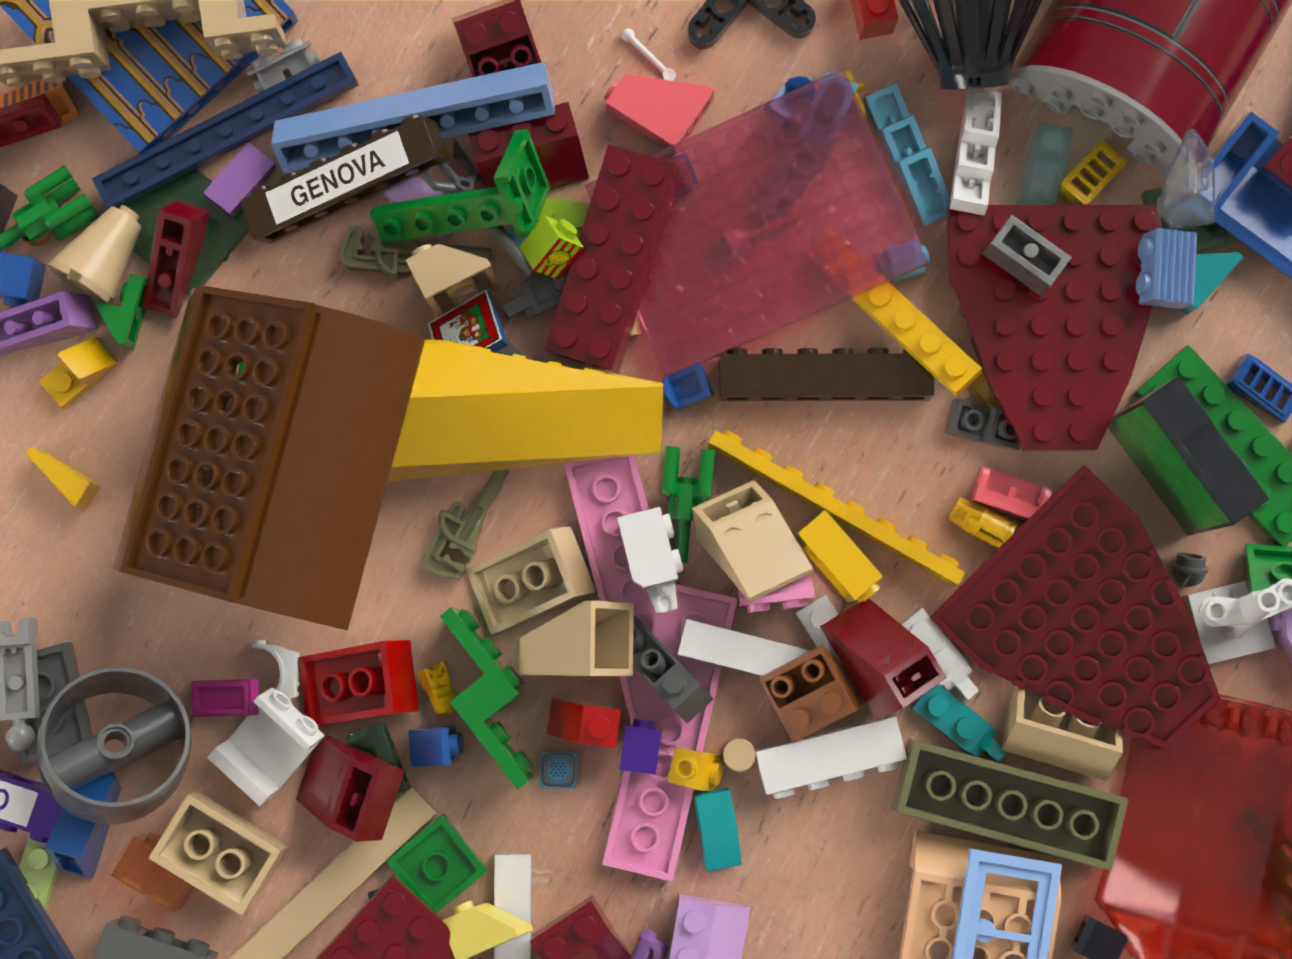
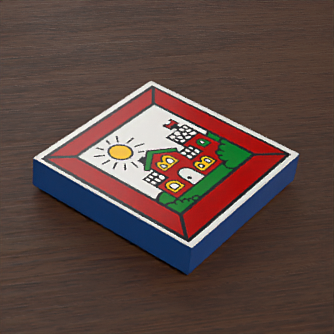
[428,289,508,353]

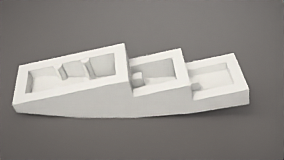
[950,87,1002,216]
[677,619,810,676]

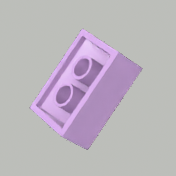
[668,893,750,959]

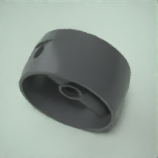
[37,667,192,825]

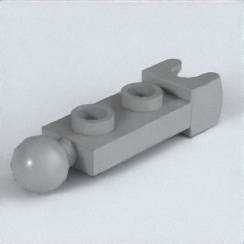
[0,618,40,752]

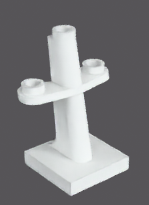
[1184,578,1292,664]

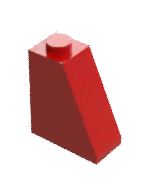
[547,698,622,748]

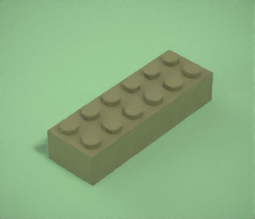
[891,738,1129,871]

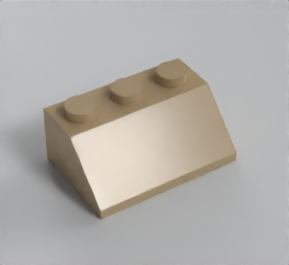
[406,243,501,317]
[1002,685,1123,781]
[148,791,289,916]

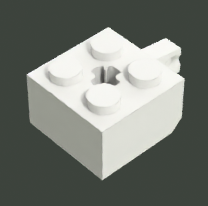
[617,507,683,614]

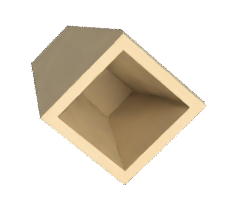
[518,601,634,676]

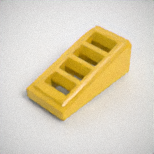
[1055,139,1127,205]
[26,447,100,509]

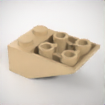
[692,480,813,602]

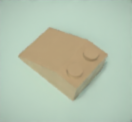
[466,526,597,635]

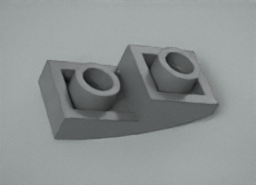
[945,399,1020,450]

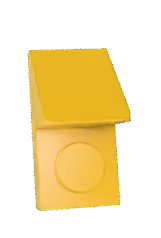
[39,337,119,409]

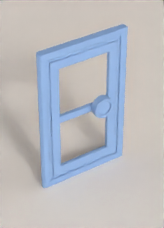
[951,848,1062,959]

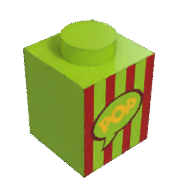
[519,215,584,279]

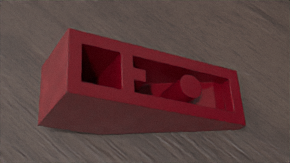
[143,200,209,319]

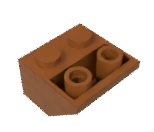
[759,645,864,743]

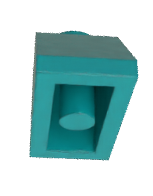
[1180,252,1243,315]

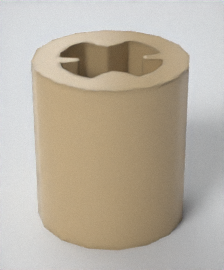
[722,737,756,772]

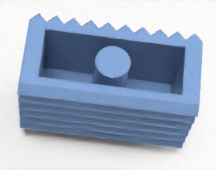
[1136,228,1197,309]

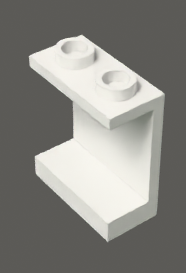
[207,687,325,806]

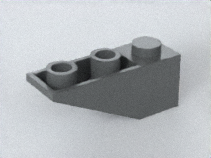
[633,615,713,724]
[94,916,218,959]

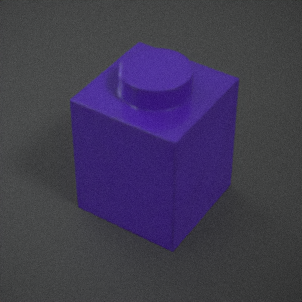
[619,718,662,775]

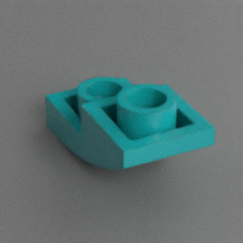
[693,787,742,872]

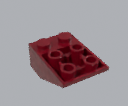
[451,0,542,77]
[820,598,947,721]
[296,733,405,842]

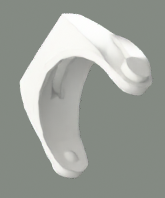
[251,640,300,699]

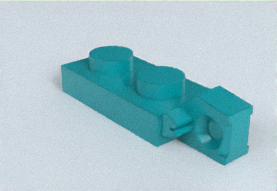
[910,684,1007,762]

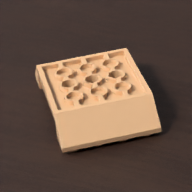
[899,830,1061,959]

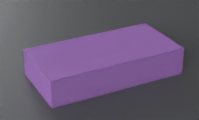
[203,142,277,218]

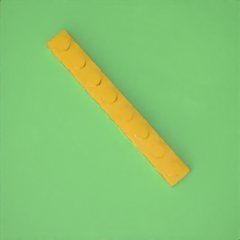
[708,429,965,586]

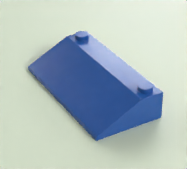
[1182,112,1292,279]

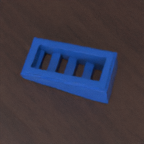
[1225,353,1292,423]

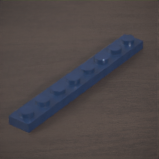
[92,52,359,209]

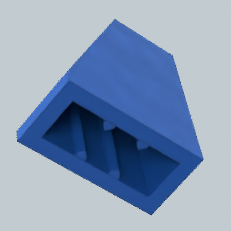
[45,772,121,879]

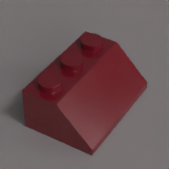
[468,102,589,190]

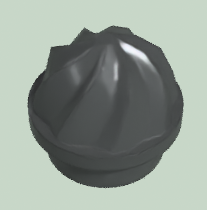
[1171,552,1208,587]

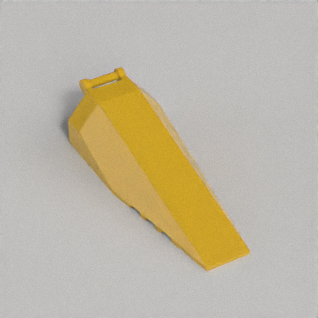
[388,340,663,481]

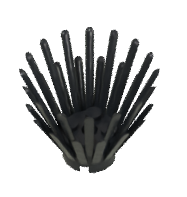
[899,0,1042,90]

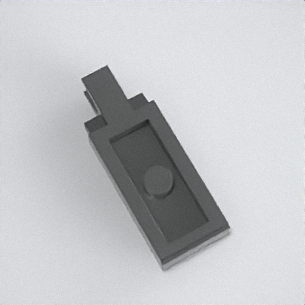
[501,266,570,319]

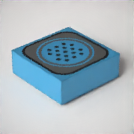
[540,750,577,788]

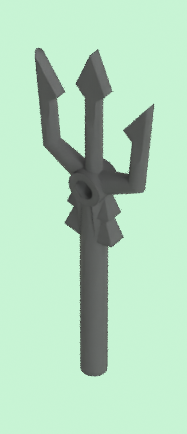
[419,138,539,281]

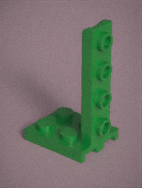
[370,129,550,243]

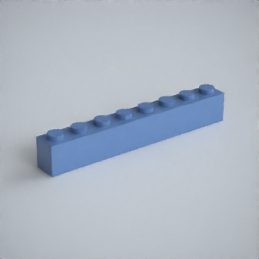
[271,62,555,173]

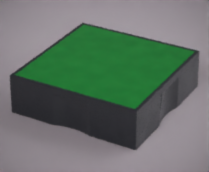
[1108,376,1270,536]

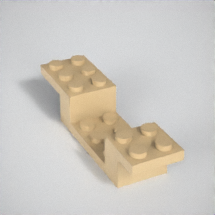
[0,0,286,88]

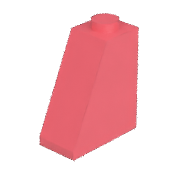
[604,74,714,157]

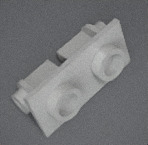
[247,38,320,93]

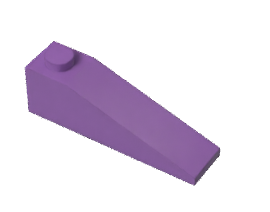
[0,291,97,355]

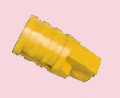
[949,497,1017,549]

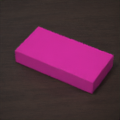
[191,679,259,717]

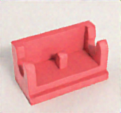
[969,465,1052,522]

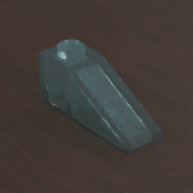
[1016,121,1073,205]

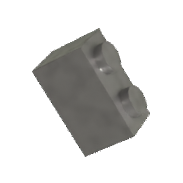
[983,215,1072,296]

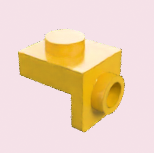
[668,747,724,791]

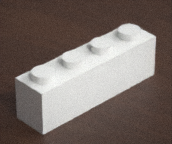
[755,715,907,799]

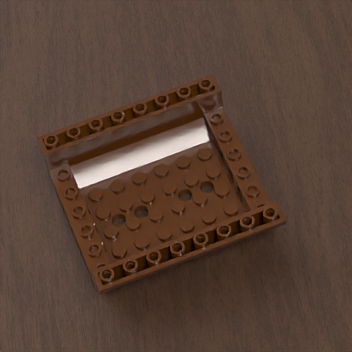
[113,285,426,630]

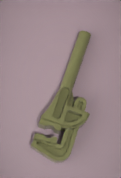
[339,226,491,281]
[423,469,510,580]

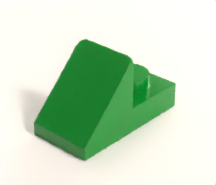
[94,274,147,350]

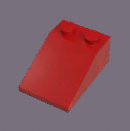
[299,640,419,727]

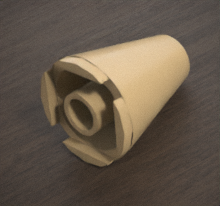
[48,205,142,304]

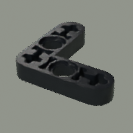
[688,0,816,49]

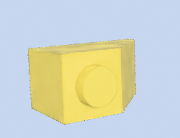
[442,900,533,959]

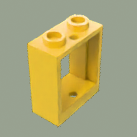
[794,510,883,603]

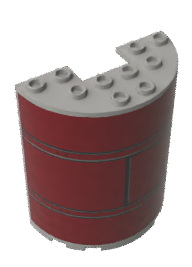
[1009,0,1292,184]

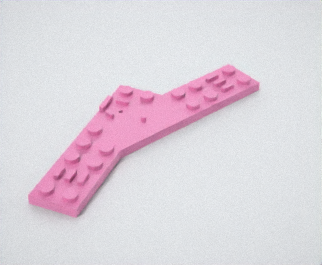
[564,456,738,882]

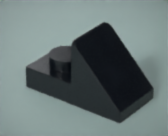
[1071,914,1128,959]

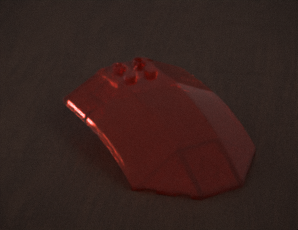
[1094,694,1292,959]

